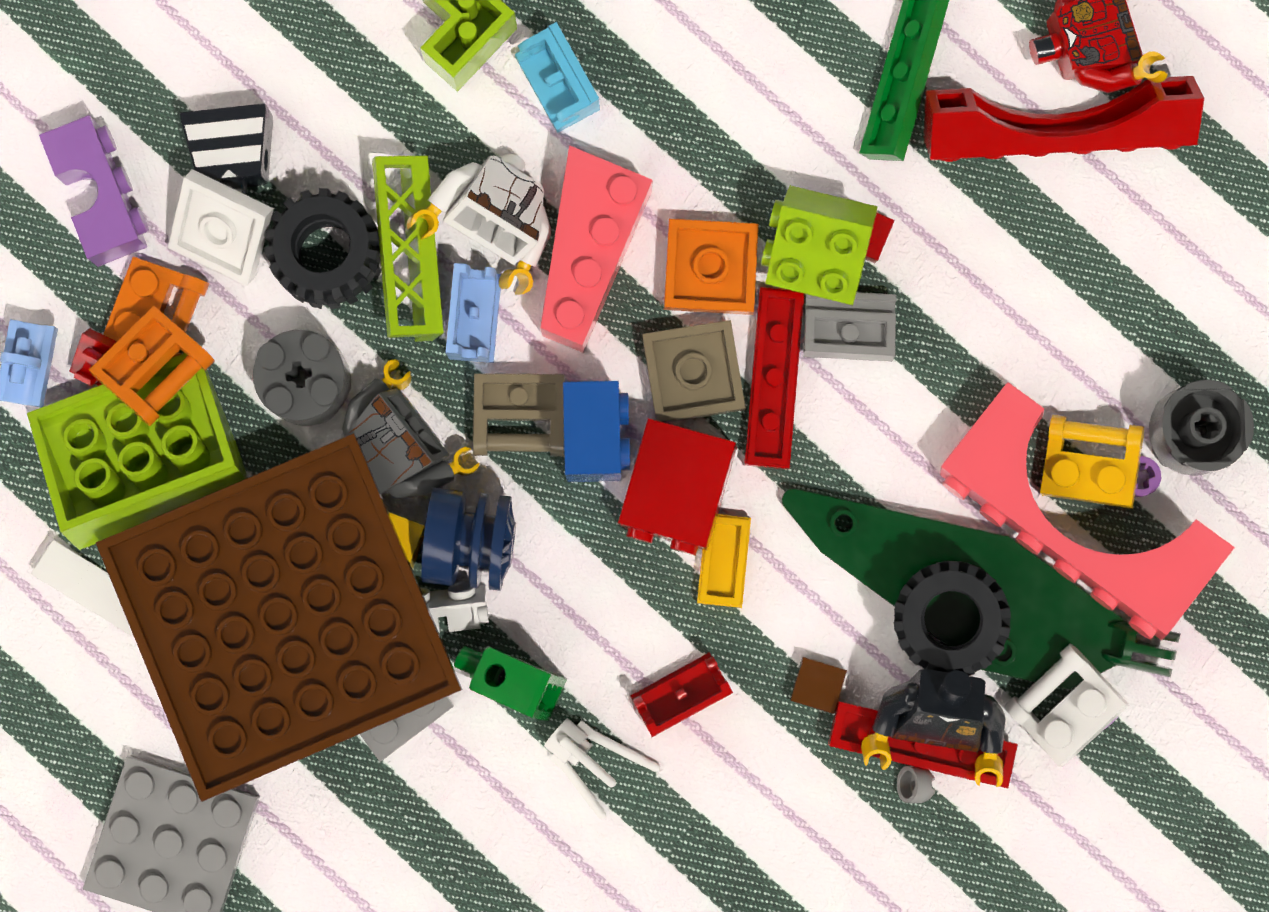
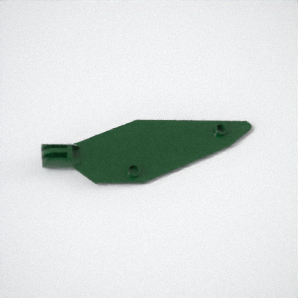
[782,489,1181,690]

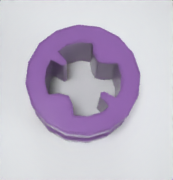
[1134,456,1162,498]

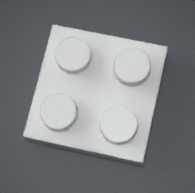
[168,169,274,286]

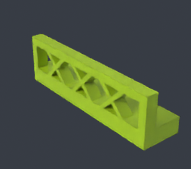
[372,156,444,342]

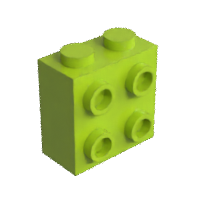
[761,185,878,305]

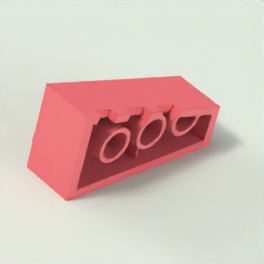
[540,145,653,353]

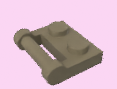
[473,374,565,456]

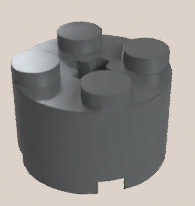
[253,330,351,426]
[1149,380,1254,476]

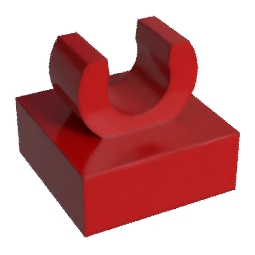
[69,328,117,386]

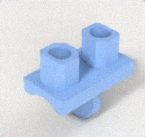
[0,319,58,408]

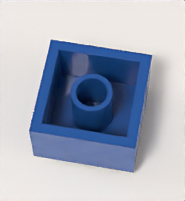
[563,381,630,482]

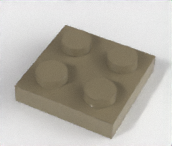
[642,320,746,423]

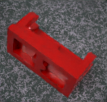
[630,652,733,737]

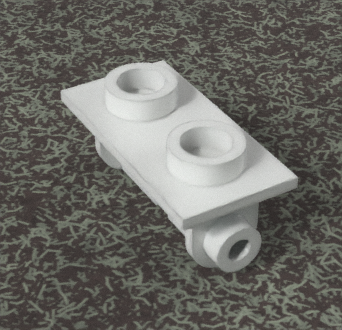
[420,582,489,633]

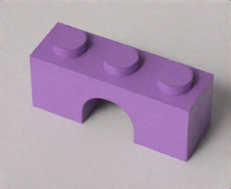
[39,115,149,267]

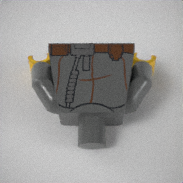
[342,359,480,498]

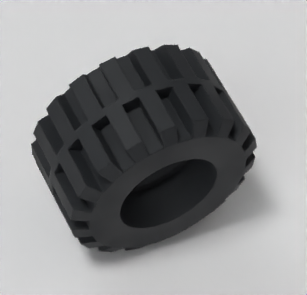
[264,188,382,309]
[893,561,1011,676]

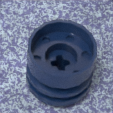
[421,488,516,591]

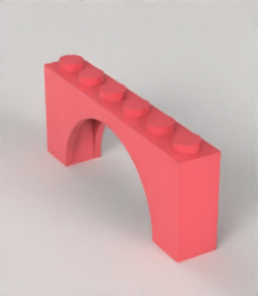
[940,382,1235,641]

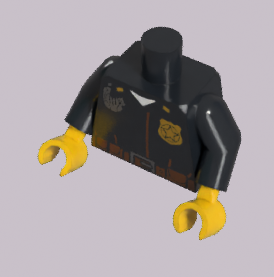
[861,669,1006,787]

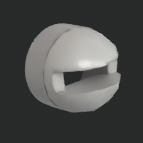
[897,766,936,803]

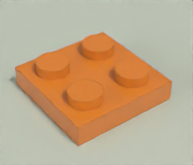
[664,219,759,315]

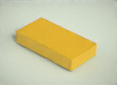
[697,514,751,608]

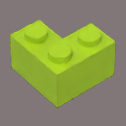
[420,0,517,92]

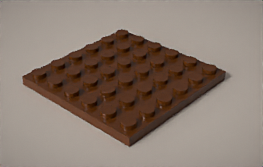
[96,433,463,802]

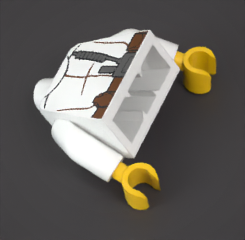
[407,154,551,295]

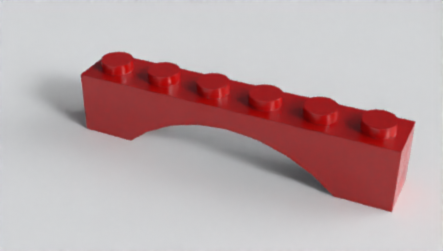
[923,76,1205,162]

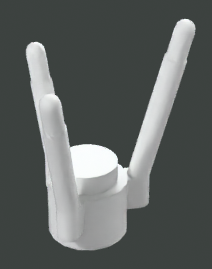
[544,718,660,820]

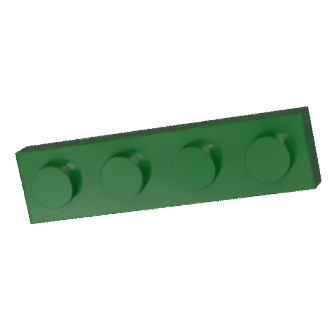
[859,0,950,161]

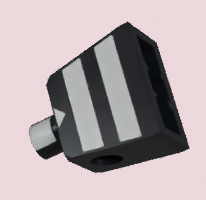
[180,103,273,196]

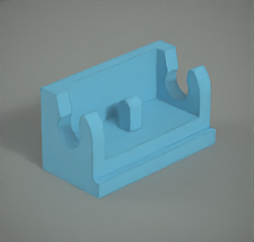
[515,22,600,133]

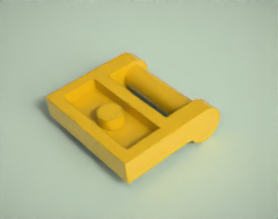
[1040,415,1144,508]

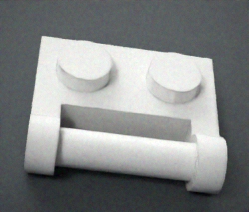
[1004,644,1130,767]

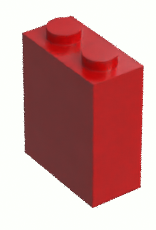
[618,418,737,556]

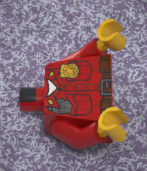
[1029,0,1168,93]

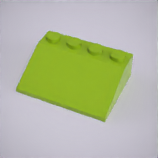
[27,353,248,550]

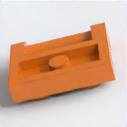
[103,256,209,358]
[89,306,215,426]

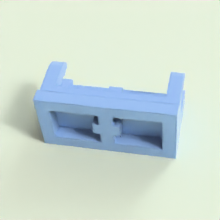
[445,263,501,363]

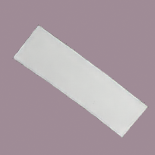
[30,540,134,638]

